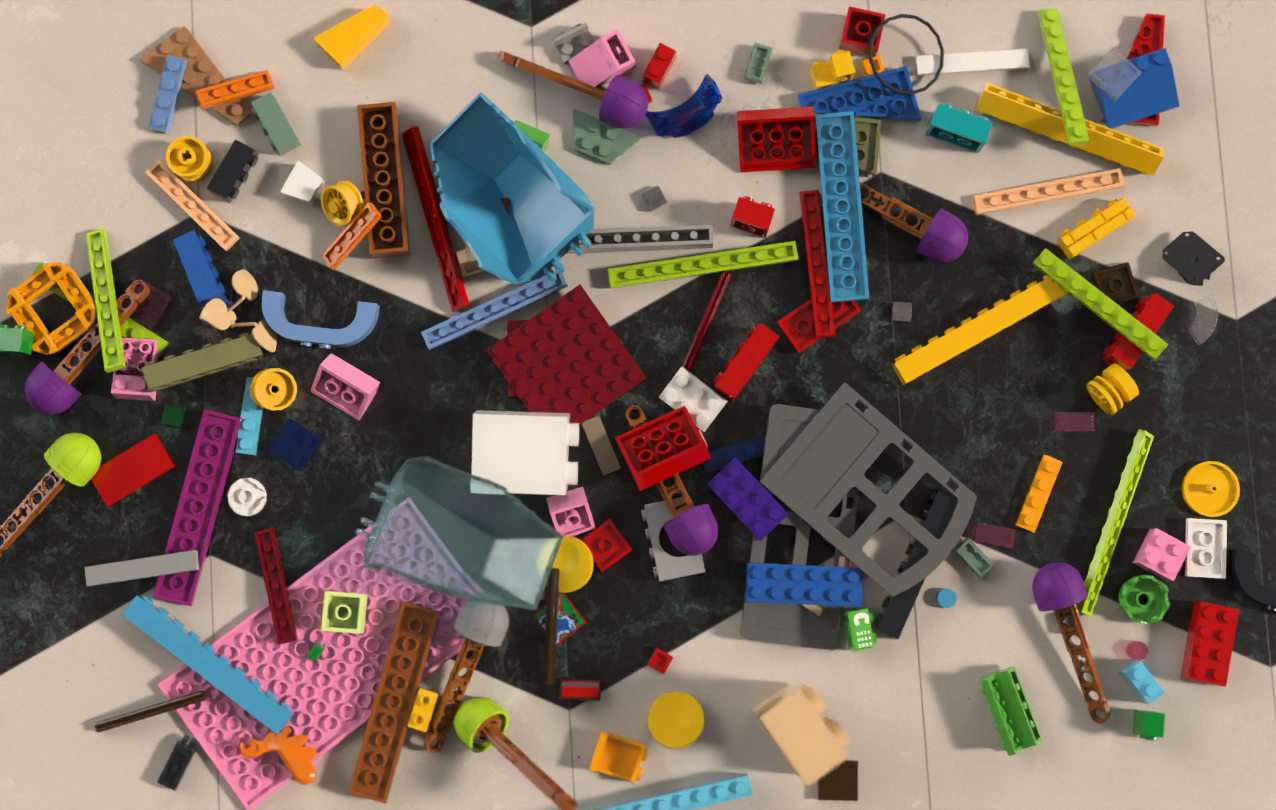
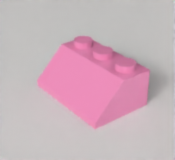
[310,353,380,420]

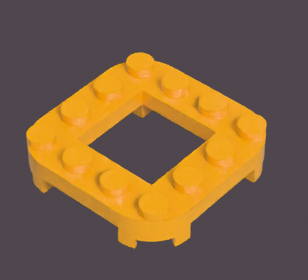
[5,262,98,354]

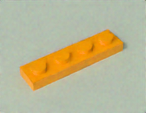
[1015,454,1062,533]

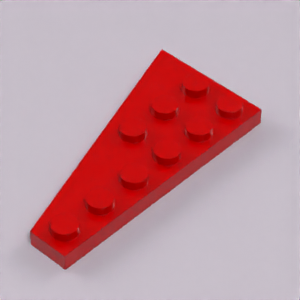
[1101,14,1165,126]

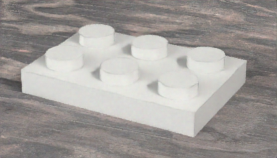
[659,366,728,432]
[1185,518,1227,579]

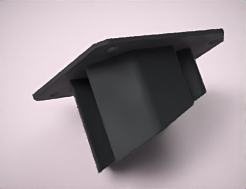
[1162,231,1225,286]

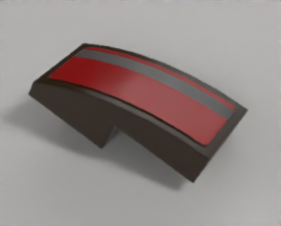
[558,679,601,701]

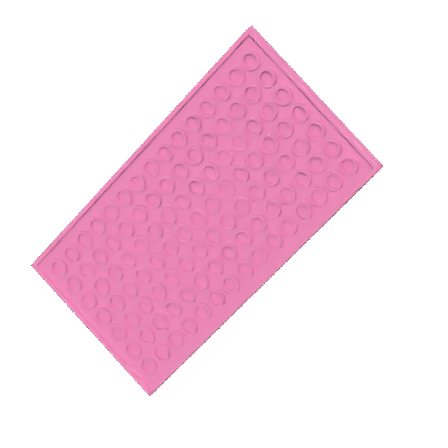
[157,497,481,810]

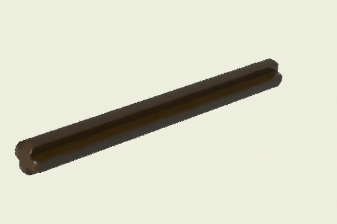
[543,568,560,685]
[94,690,207,733]

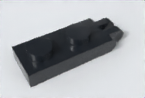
[157,735,196,791]

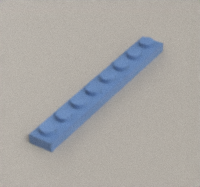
[421,271,568,350]

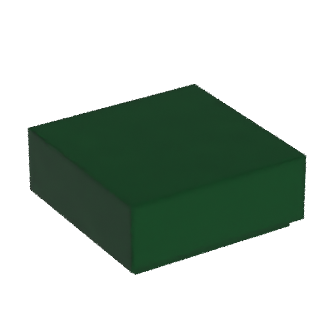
[161,405,185,428]

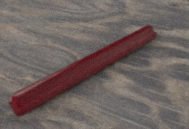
[682,271,731,372]

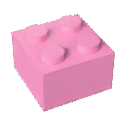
[1132,528,1191,581]

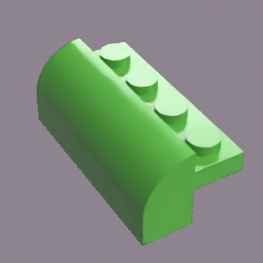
[980,666,1042,756]

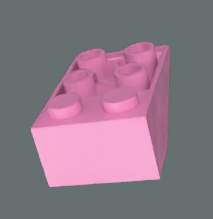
[568,29,635,88]
[111,338,157,401]

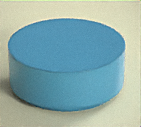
[936,589,957,608]

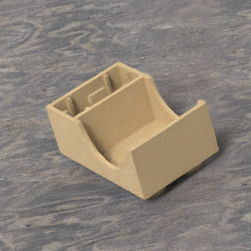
[752,683,851,786]

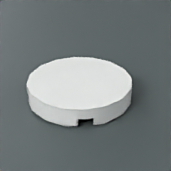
[228,478,267,516]

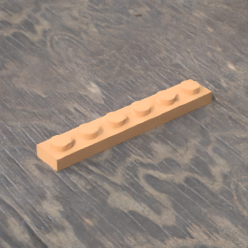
[145,159,240,251]

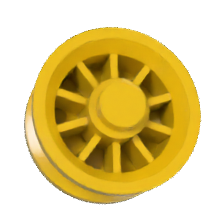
[321,180,365,226]

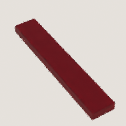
[254,527,298,645]

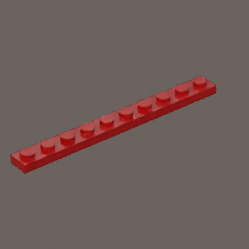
[402,126,470,312]

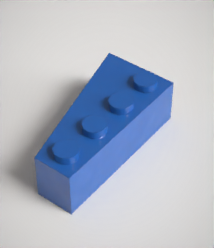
[173,230,231,309]

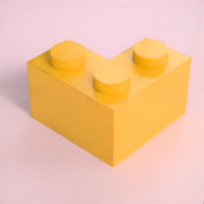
[809,50,856,90]

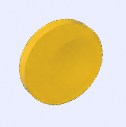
[1182,461,1240,517]
[538,536,594,593]
[647,692,705,750]

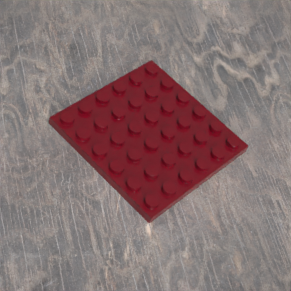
[486,284,646,425]

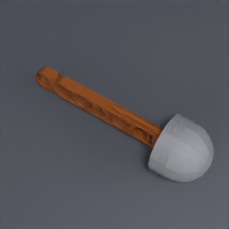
[423,595,509,753]

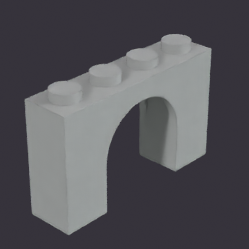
[641,497,705,582]

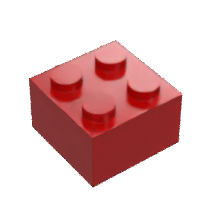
[839,6,886,57]
[730,196,775,238]

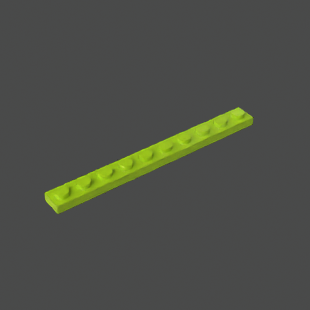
[608,241,798,289]
[1076,429,1154,617]

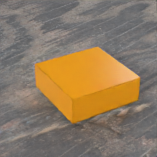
[861,55,885,77]

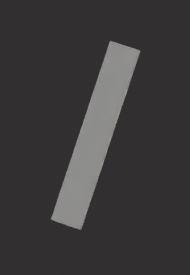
[85,550,199,587]

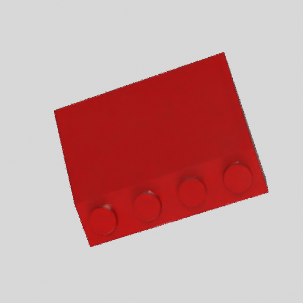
[737,106,816,172]
[615,406,711,491]

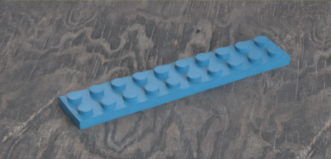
[816,111,869,303]

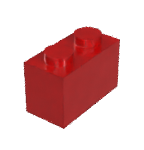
[643,43,677,90]

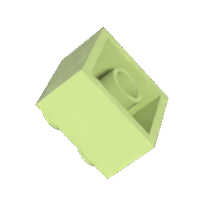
[321,591,368,634]

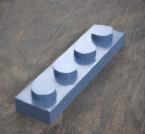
[148,55,188,134]

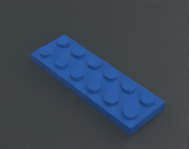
[746,563,863,607]

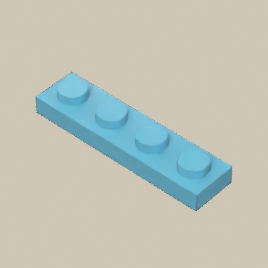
[235,377,263,455]

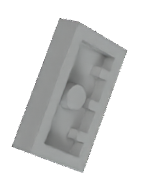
[553,23,595,64]

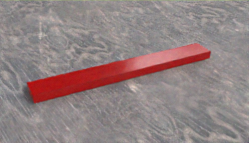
[799,190,835,339]

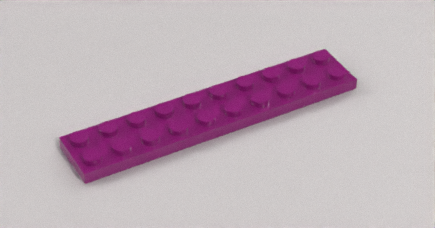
[153,409,242,606]

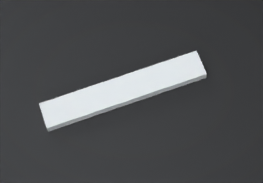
[915,49,1030,76]

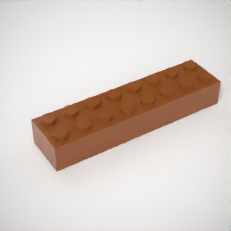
[357,102,411,259]

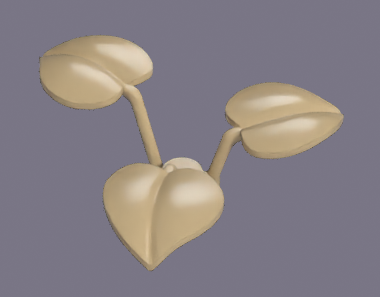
[199,269,277,353]

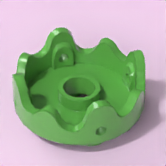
[1118,575,1170,624]

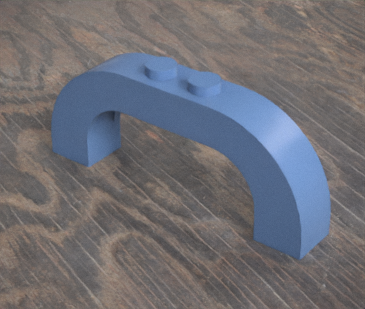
[262,290,380,349]

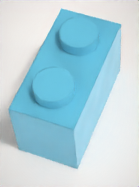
[1119,660,1165,704]

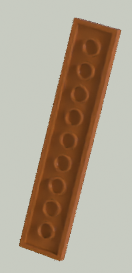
[348,601,440,804]

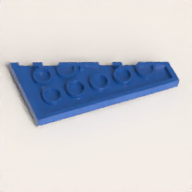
[797,66,922,121]

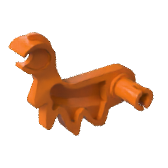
[240,727,318,785]

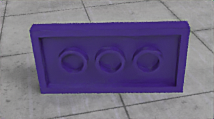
[707,457,789,541]

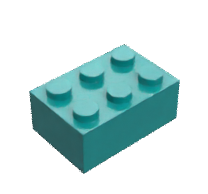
[925,103,993,153]

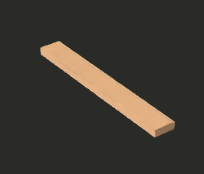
[972,168,1124,215]

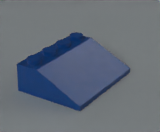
[1089,48,1179,129]

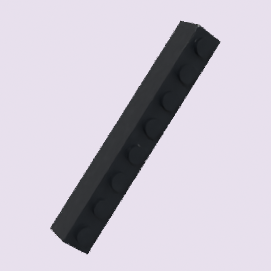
[874,488,957,640]

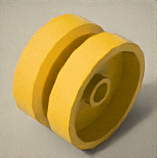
[166,136,214,183]
[250,368,297,410]

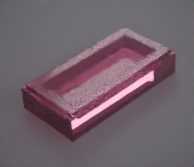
[1054,412,1094,432]
[973,522,1016,549]

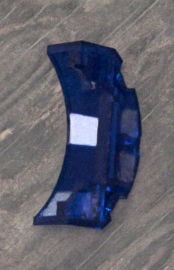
[645,74,722,138]

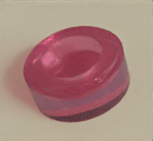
[1127,641,1148,660]

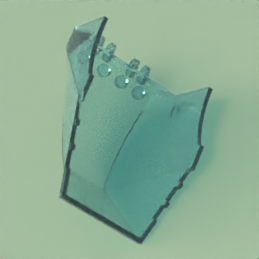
[355,456,563,610]

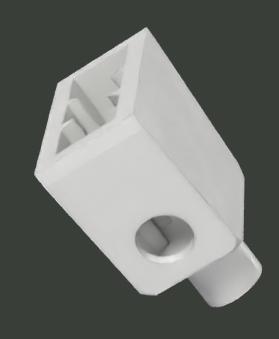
[281,161,325,205]

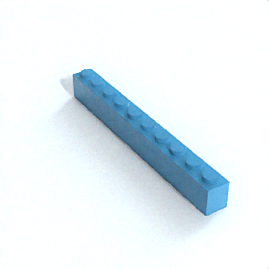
[122,595,295,734]

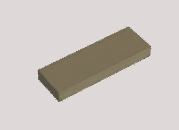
[582,416,621,476]

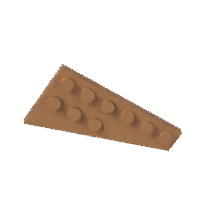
[139,26,252,126]

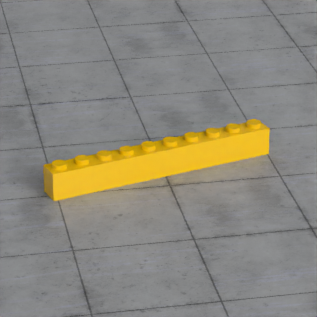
[976,82,1164,176]
[892,275,1068,385]

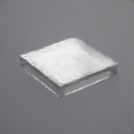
[1087,47,1142,101]

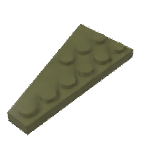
[814,113,881,177]

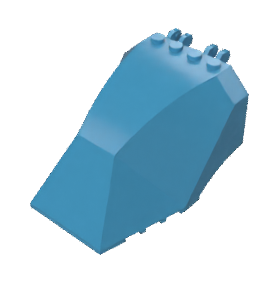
[430,92,595,285]

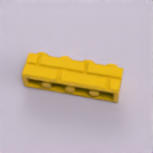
[1057,198,1136,259]

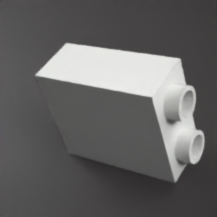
[471,410,579,495]

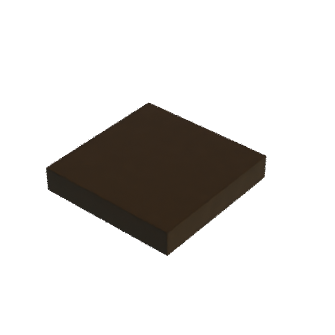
[1091,262,1140,305]
[818,760,858,801]

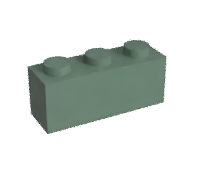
[251,92,301,155]

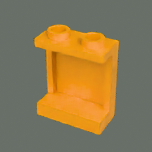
[589,730,648,784]

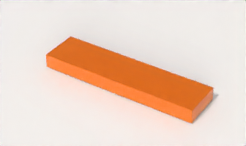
[195,70,274,110]
[321,202,382,270]

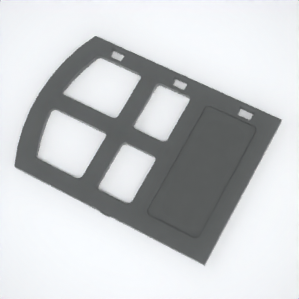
[759,382,977,597]

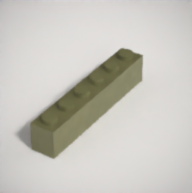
[141,332,263,393]

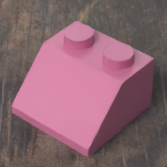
[546,487,596,537]

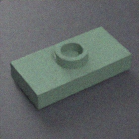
[744,43,772,84]
[954,537,995,579]

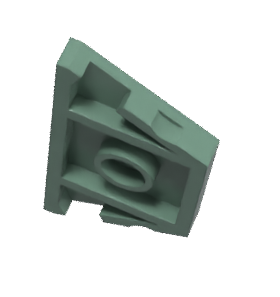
[573,109,640,165]

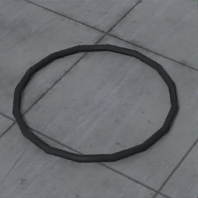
[869,14,944,95]

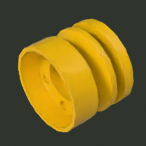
[1086,363,1139,415]

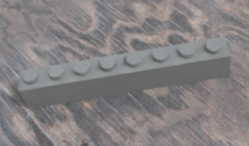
[566,225,713,254]

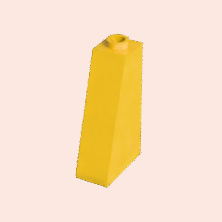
[313,4,390,69]

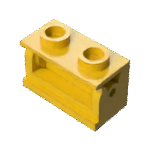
[408,687,441,732]

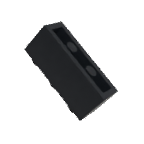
[207,139,259,203]

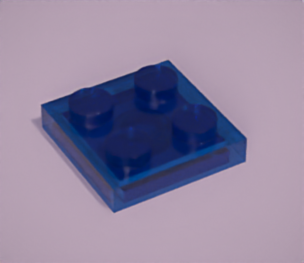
[268,418,322,471]

